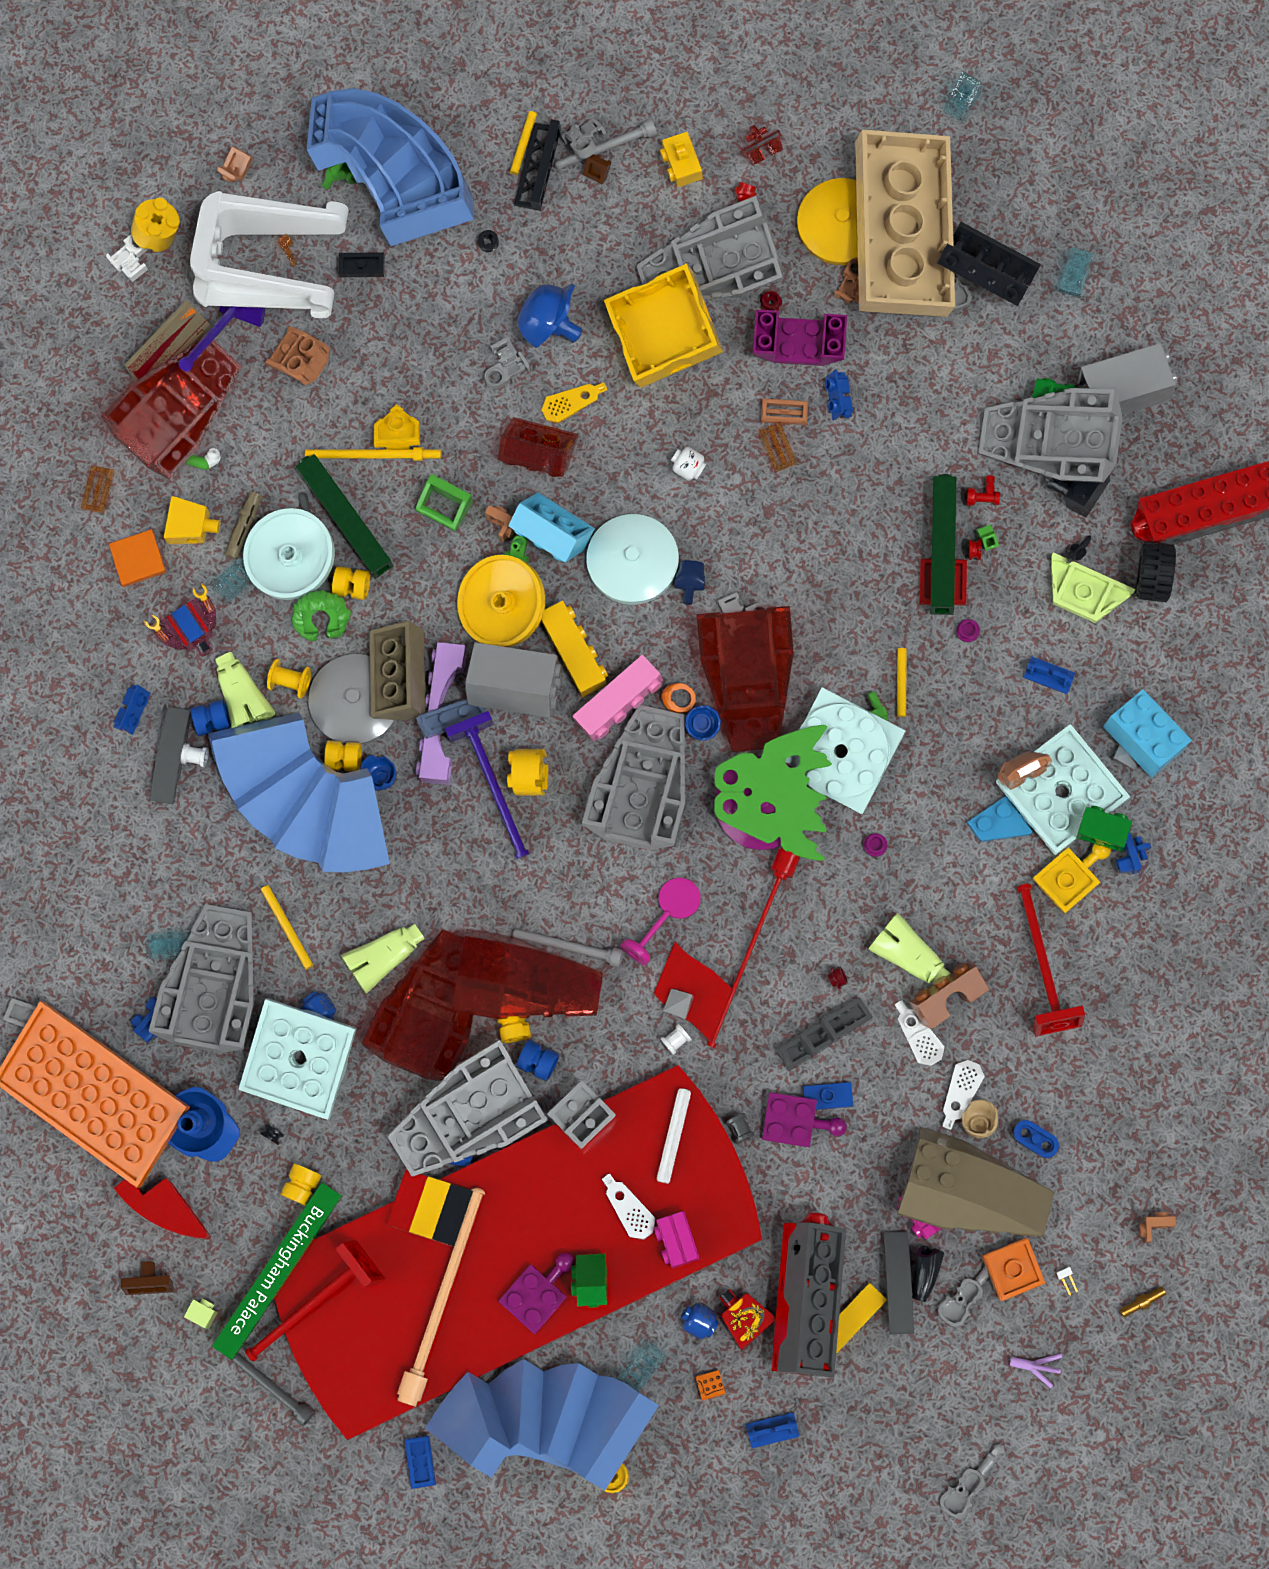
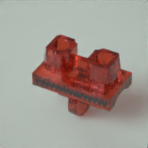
[740,125,783,166]

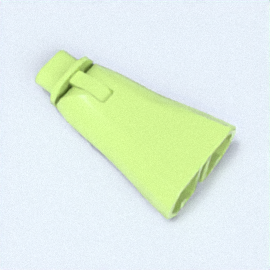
[215,652,275,728]
[868,913,951,984]
[341,923,425,994]

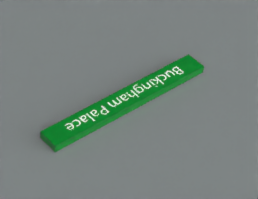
[212,1183,343,1360]

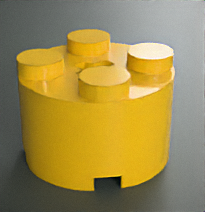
[131,197,180,252]
[507,749,549,796]

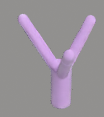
[1010,1353,1062,1388]

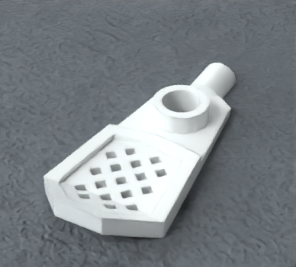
[895,1000,944,1066]
[942,1060,985,1130]
[602,1173,655,1240]

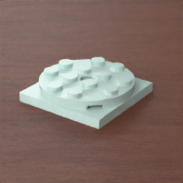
[785,687,906,814]
[996,724,1130,856]
[238,998,357,1120]

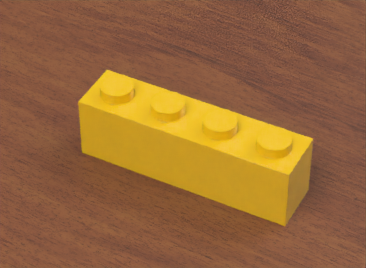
[541,600,608,698]

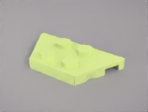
[1051,553,1135,623]

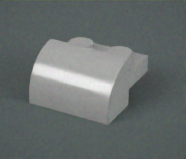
[547,1080,616,1149]

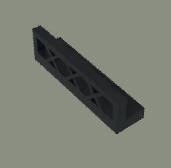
[514,119,561,211]

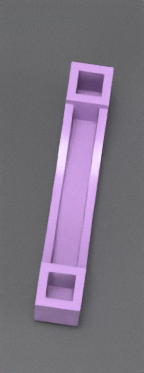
[416,642,467,785]

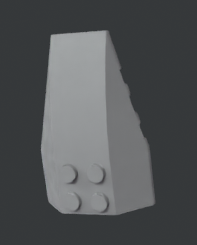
[636,196,784,300]
[979,388,1123,482]
[582,705,685,850]
[149,904,254,1053]
[387,1039,547,1176]

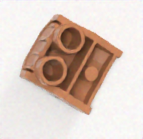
[265,326,330,385]
[997,751,1052,790]

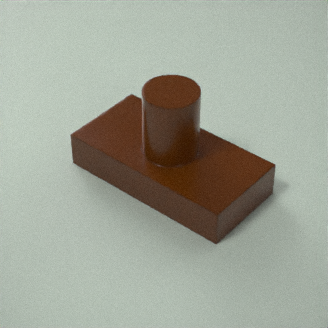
[121,1261,173,1295]

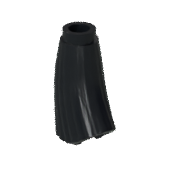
[912,1245,944,1303]

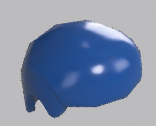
[685,705,721,741]
[360,755,397,791]

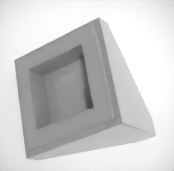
[1113,745,1137,770]
[663,989,694,1019]

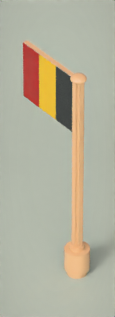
[386,1169,485,1407]

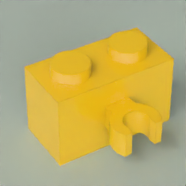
[660,131,703,188]

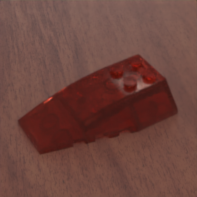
[101,340,242,479]
[696,606,794,752]
[362,929,486,1081]
[452,929,603,1019]

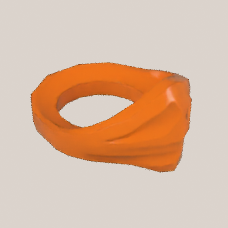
[661,683,696,713]

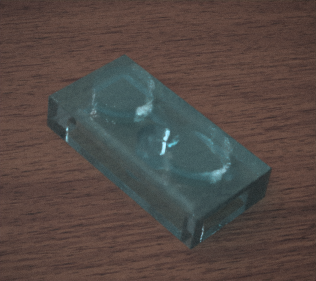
[1058,248,1094,298]

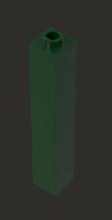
[296,454,394,579]
[930,474,957,615]

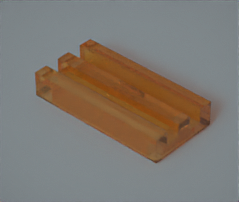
[759,422,797,473]
[81,465,115,514]

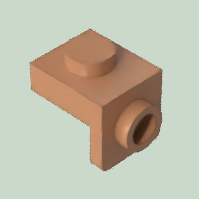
[217,146,254,183]
[485,505,515,543]
[1140,1212,1176,1243]

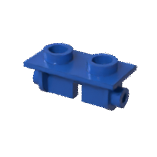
[825,369,853,420]
[1023,657,1076,694]
[114,685,151,735]
[746,1412,800,1448]

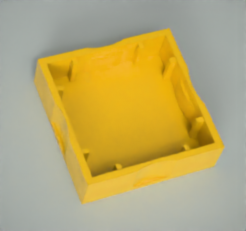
[604,263,724,388]

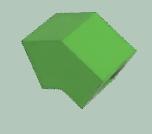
[976,524,999,551]

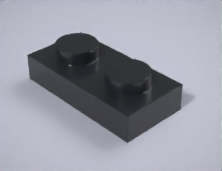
[338,252,385,277]

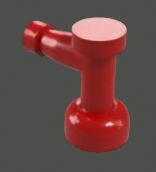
[966,475,1000,506]

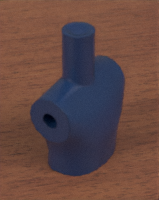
[675,560,705,605]

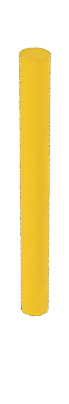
[261,885,314,970]

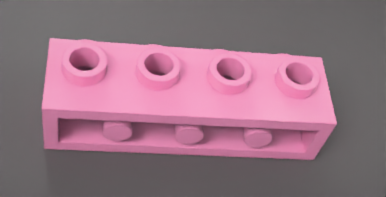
[573,655,663,742]

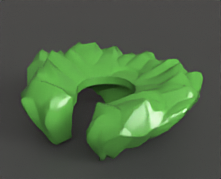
[292,590,351,642]

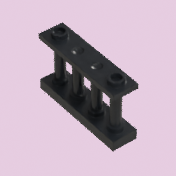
[937,222,1041,306]

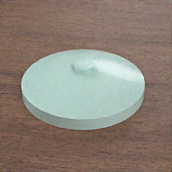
[243,508,335,600]
[587,514,679,605]

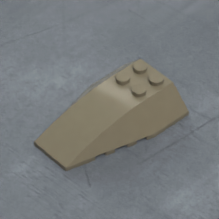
[897,1127,1054,1237]

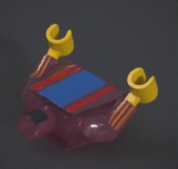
[144,583,216,657]

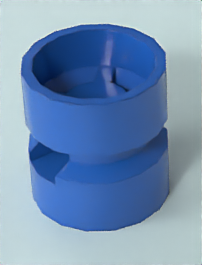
[191,699,231,737]
[516,1039,560,1082]

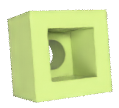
[184,1298,218,1329]

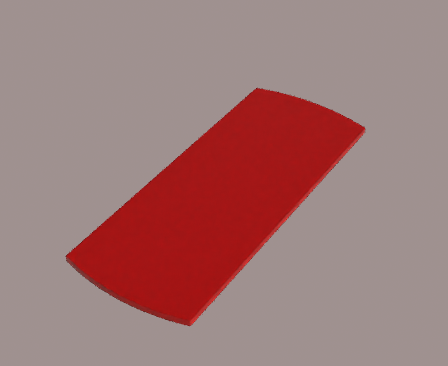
[268,1065,762,1440]

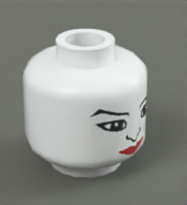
[671,447,706,481]

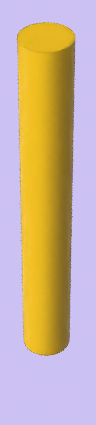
[509,111,537,175]
[897,648,907,718]

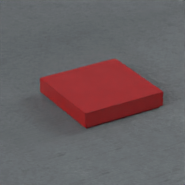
[919,558,967,606]

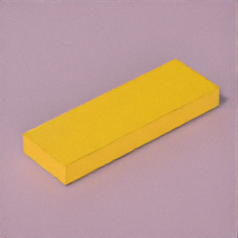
[836,1283,887,1353]

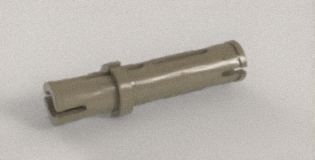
[224,491,263,560]

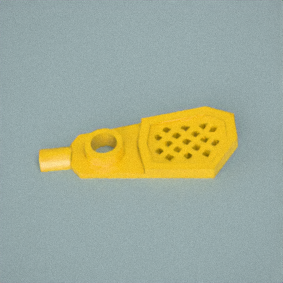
[542,382,608,424]

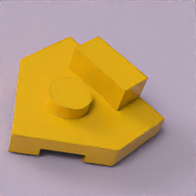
[374,404,420,449]

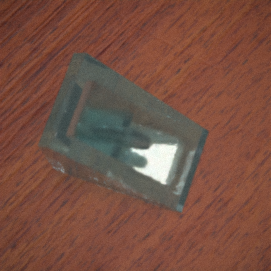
[943,71,982,122]

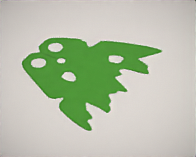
[714,725,832,861]

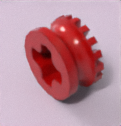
[968,539,981,560]

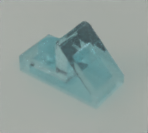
[147,932,189,959]

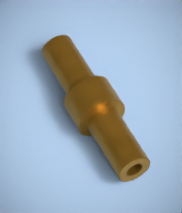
[1119,1286,1167,1318]

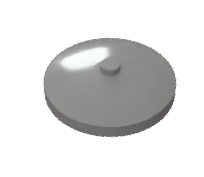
[308,654,396,745]

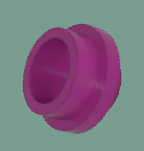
[956,619,980,643]
[864,833,887,857]

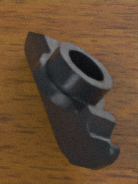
[1066,535,1091,564]

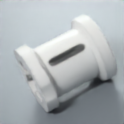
[181,743,209,768]
[660,1024,692,1055]

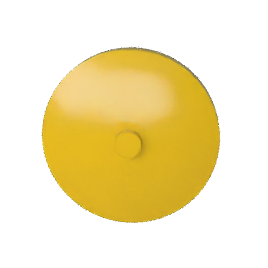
[797,178,858,265]
[457,555,545,647]

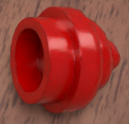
[734,182,757,202]

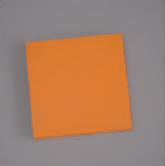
[109,529,167,587]
[982,1237,1045,1302]

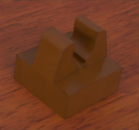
[583,154,611,184]

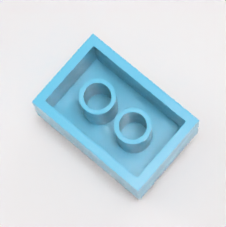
[508,492,595,563]
[1103,689,1192,778]

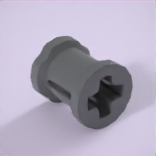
[725,1113,755,1144]

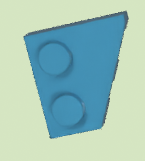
[967,796,1033,842]

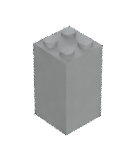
[1077,343,1178,415]
[465,642,562,718]

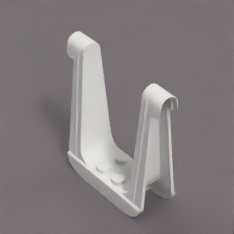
[190,191,349,318]

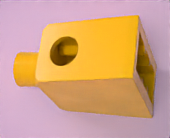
[164,496,221,544]

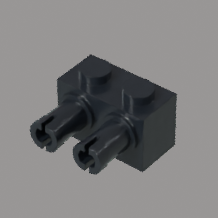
[1047,476,1110,518]

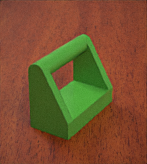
[415,474,473,531]

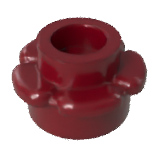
[760,291,782,311]
[828,966,848,989]

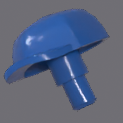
[517,283,582,348]
[168,1087,240,1162]

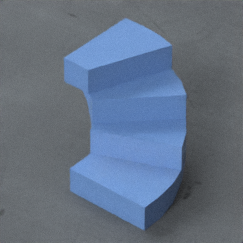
[307,88,474,246]
[208,713,390,872]
[425,1359,659,1491]

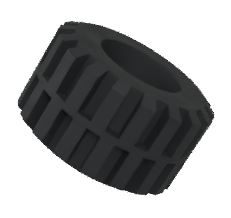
[1136,541,1176,603]

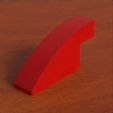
[113,1178,212,1240]

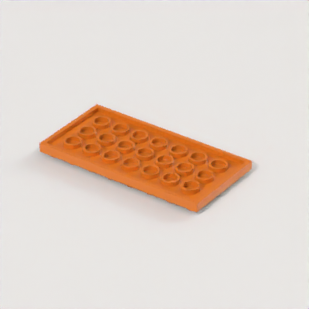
[0,1001,190,1188]

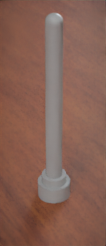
[554,118,657,169]
[512,929,624,968]

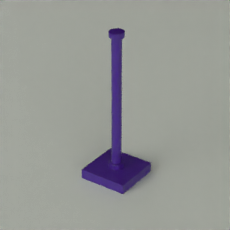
[179,306,266,371]
[445,711,530,859]

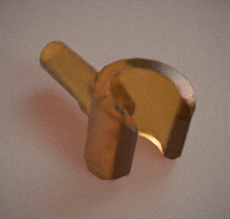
[279,234,297,267]

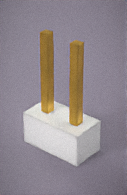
[1055,1266,1078,1295]

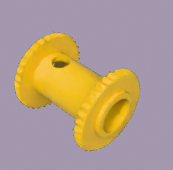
[267,659,311,699]

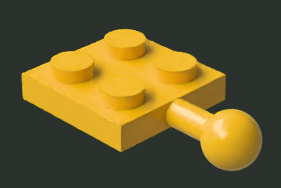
[1032,844,1111,915]

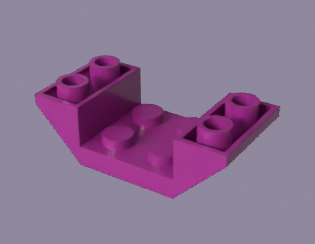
[753,310,847,366]

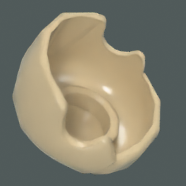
[962,1099,999,1139]

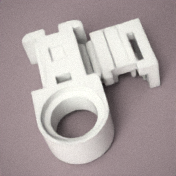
[106,235,148,282]

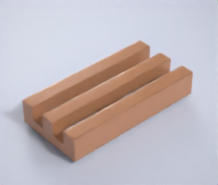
[761,399,808,425]

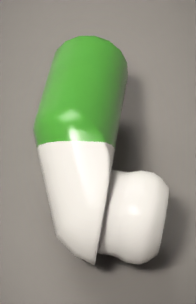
[187,448,221,470]

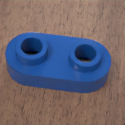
[1013,1120,1059,1158]

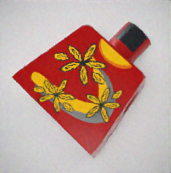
[719,1289,776,1350]

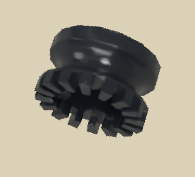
[478,230,499,252]
[260,1124,284,1145]

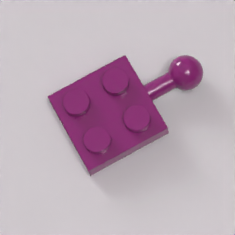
[762,1091,847,1148]
[498,1252,575,1334]

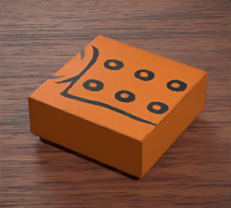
[696,1370,726,1401]

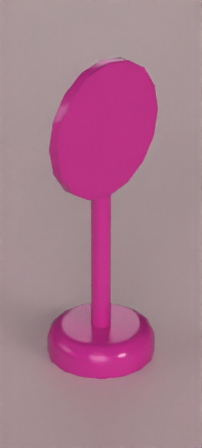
[620,878,701,966]

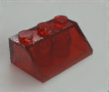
[497,417,579,477]

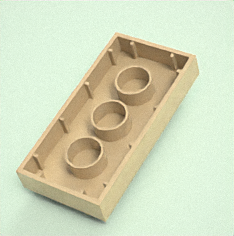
[855,130,955,317]

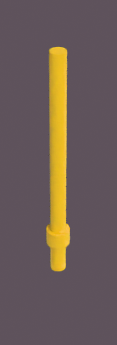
[305,447,442,461]

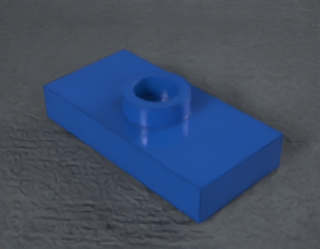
[803,1082,853,1110]
[404,1436,436,1489]

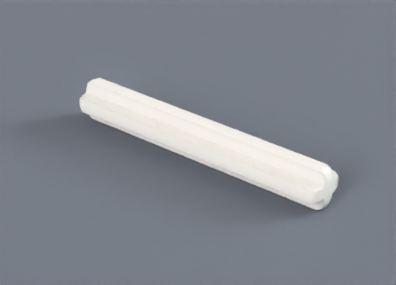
[657,1089,691,1183]

